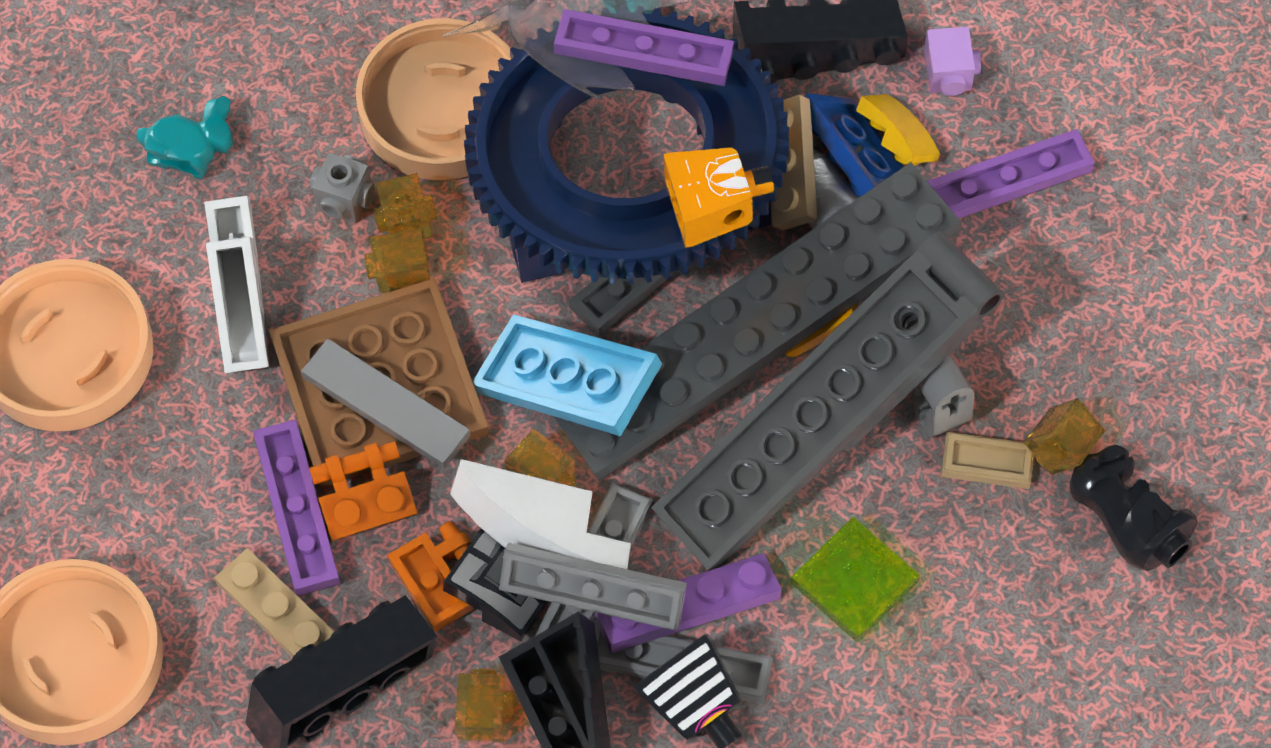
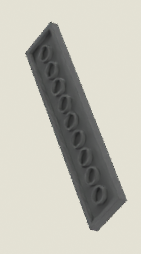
[554,162,963,481]

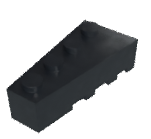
[733,0,908,84]
[245,595,437,748]

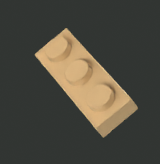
[771,94,817,231]
[214,548,334,658]

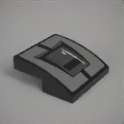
[443,528,548,641]

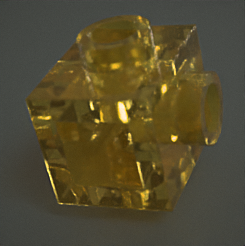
[373,173,438,247]

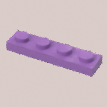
[554,9,734,86]
[927,129,1095,219]
[253,419,340,596]
[595,553,782,653]

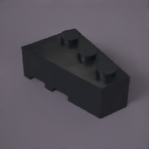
[499,611,611,748]

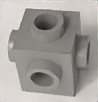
[310,153,375,223]

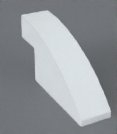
[204,196,269,373]
[450,459,631,569]

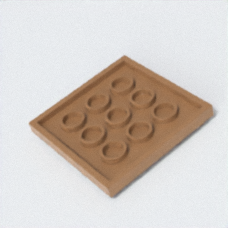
[269,278,489,488]

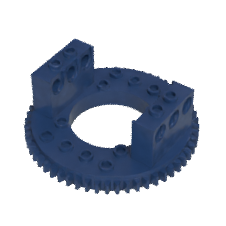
[464,6,789,284]

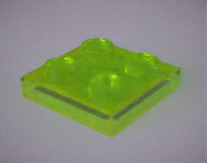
[791,517,920,643]

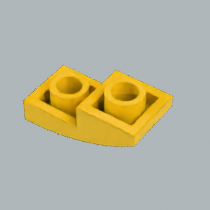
[856,94,940,166]

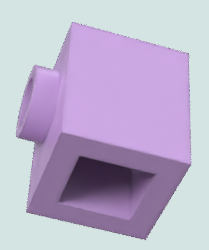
[924,27,981,96]

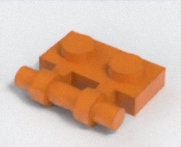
[309,441,418,541]
[387,520,473,632]

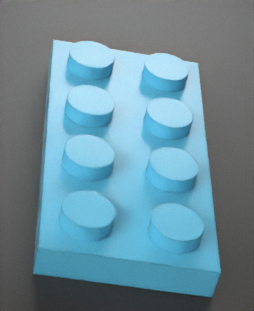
[472,314,662,436]

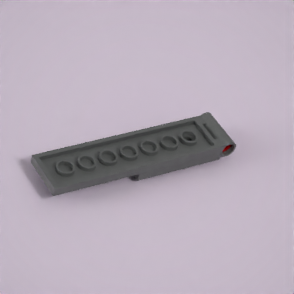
[651,231,1004,571]

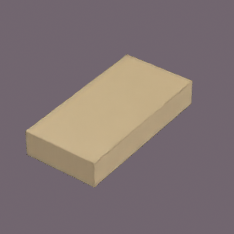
[941,432,1035,489]

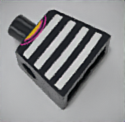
[634,634,742,748]

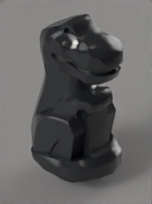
[1069,445,1198,571]

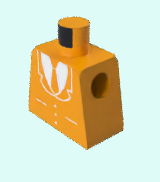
[663,148,774,248]

